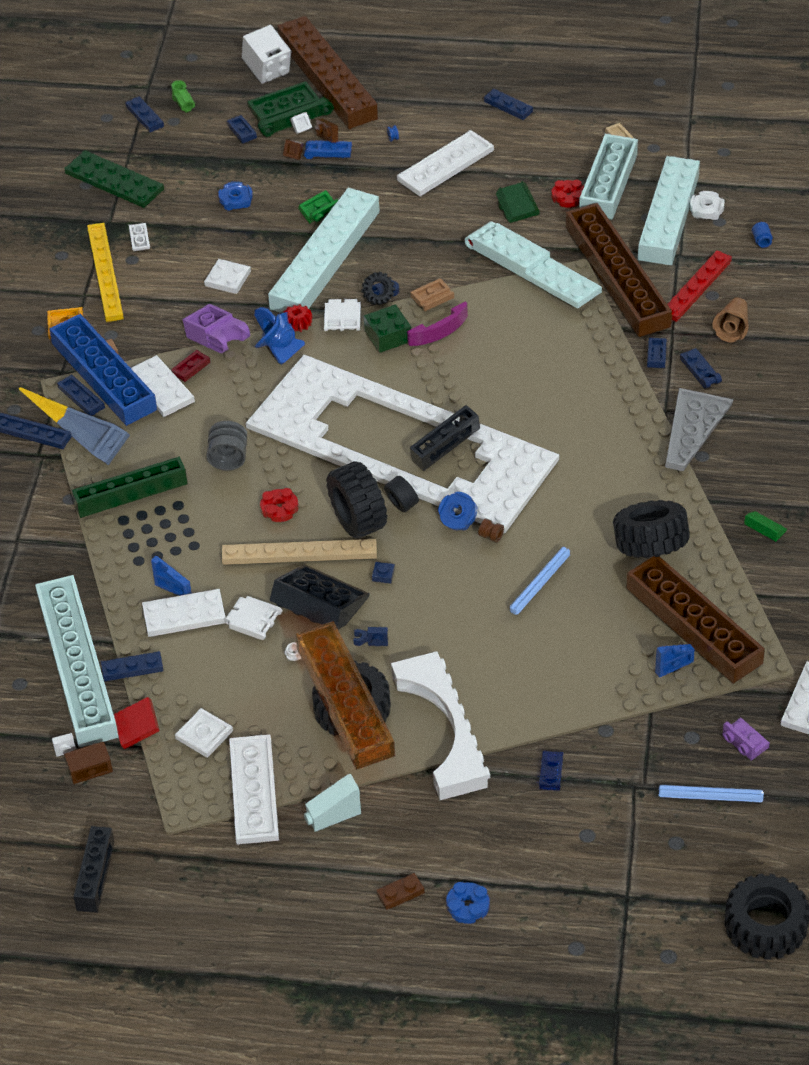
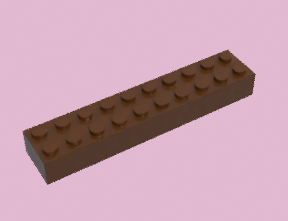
[277,16,378,129]
[566,203,672,337]

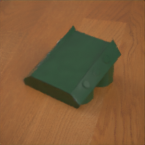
[495,181,540,223]

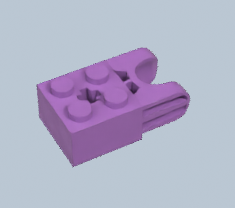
[183,304,250,353]

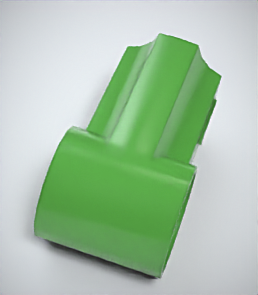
[171,80,195,112]

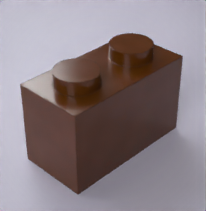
[64,741,113,785]

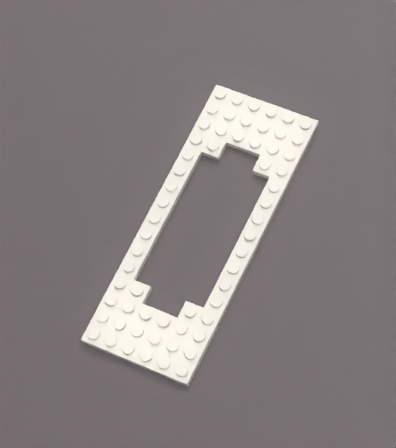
[246,355,559,533]

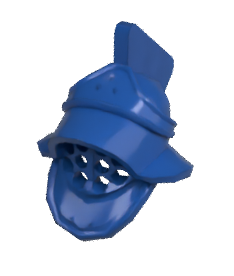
[254,307,305,364]

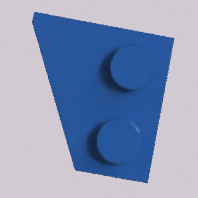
[151,555,192,596]
[655,644,695,678]

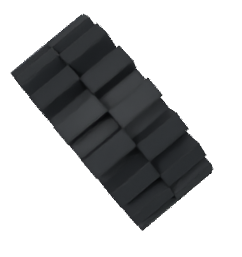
[361,272,395,305]

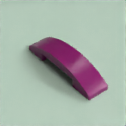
[407,301,468,346]

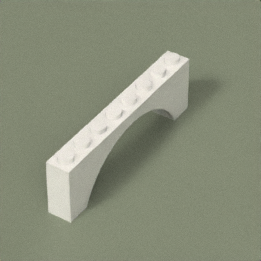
[391,652,490,800]

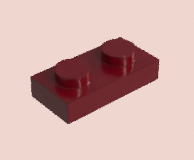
[172,350,210,382]

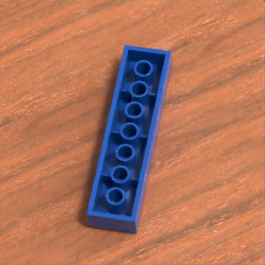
[49,314,157,426]

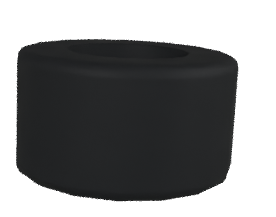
[384,476,419,512]

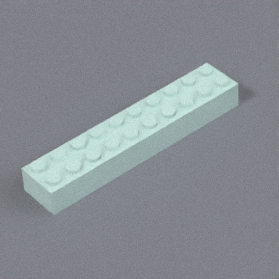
[268,188,379,313]
[35,575,119,748]

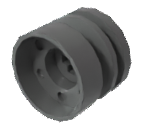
[206,421,247,470]

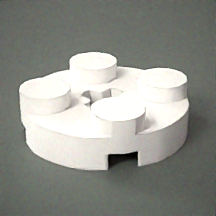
[690,191,724,220]

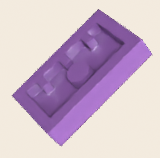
[723,718,770,760]

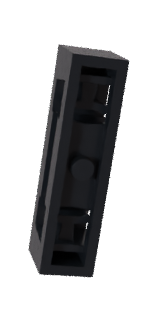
[409,405,480,471]
[74,826,115,913]

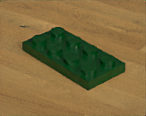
[247,81,320,122]

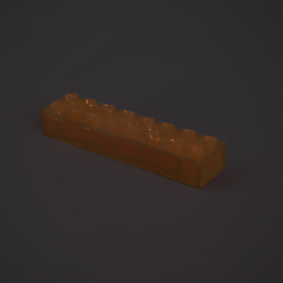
[296,621,395,770]

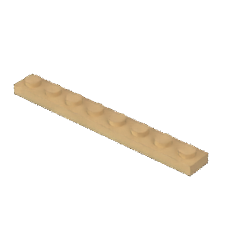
[222,539,377,565]

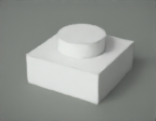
[290,112,312,134]
[52,733,76,757]

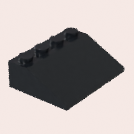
[270,564,370,631]

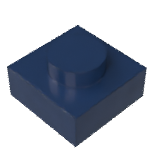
[372,562,395,584]

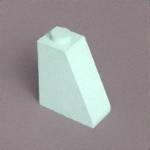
[304,774,361,832]

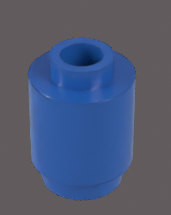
[752,222,773,248]

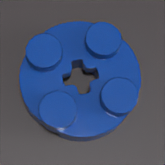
[219,182,253,210]
[438,491,478,530]
[446,882,490,924]

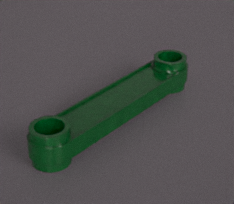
[258,97,334,137]

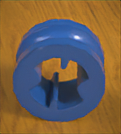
[387,125,399,142]

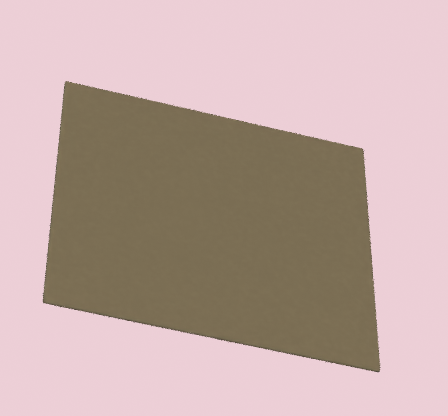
[41,259,794,835]

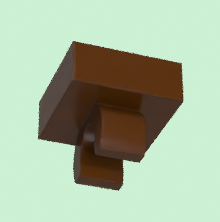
[283,139,303,160]

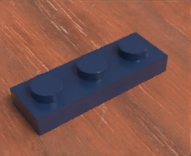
[484,89,533,120]
[125,96,164,133]
[57,375,105,416]
[101,651,163,682]

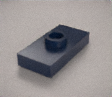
[647,338,667,368]

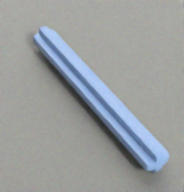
[509,547,570,615]
[659,785,764,802]

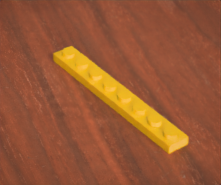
[87,223,124,322]

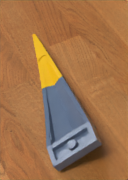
[19,387,130,465]

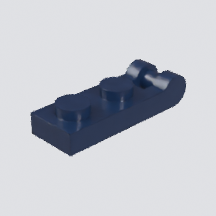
[680,348,722,389]

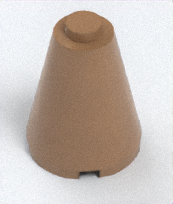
[712,298,749,342]

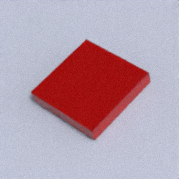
[113,697,160,749]

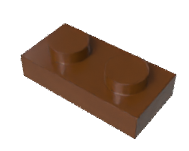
[315,118,338,143]
[376,873,425,910]

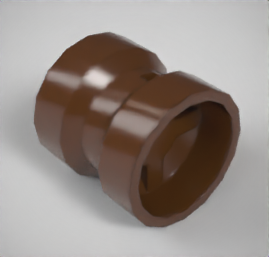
[478,518,504,543]

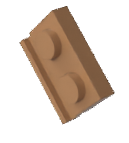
[411,278,454,312]

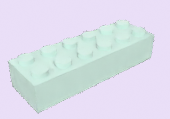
[580,134,638,219]

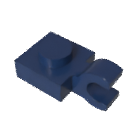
[353,627,388,646]

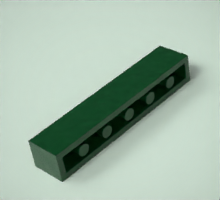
[72,456,188,518]

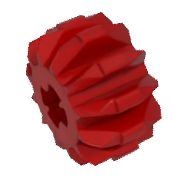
[283,304,312,333]

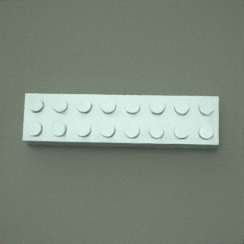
[638,156,700,265]

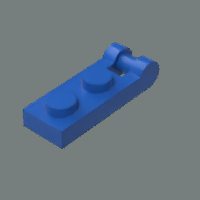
[304,141,352,159]

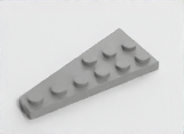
[665,388,733,471]

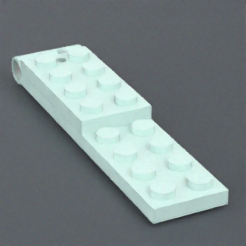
[465,221,602,309]

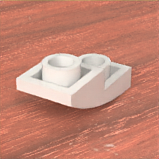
[129,223,150,251]

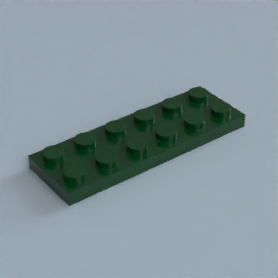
[64,150,164,208]

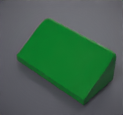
[744,511,787,542]

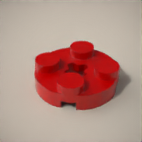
[552,180,584,208]
[260,488,299,522]

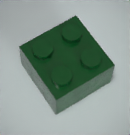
[364,304,411,353]

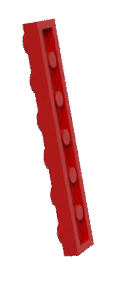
[667,250,732,322]

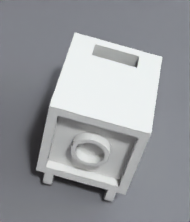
[242,25,291,84]

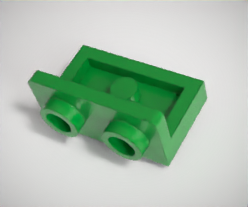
[298,190,338,224]

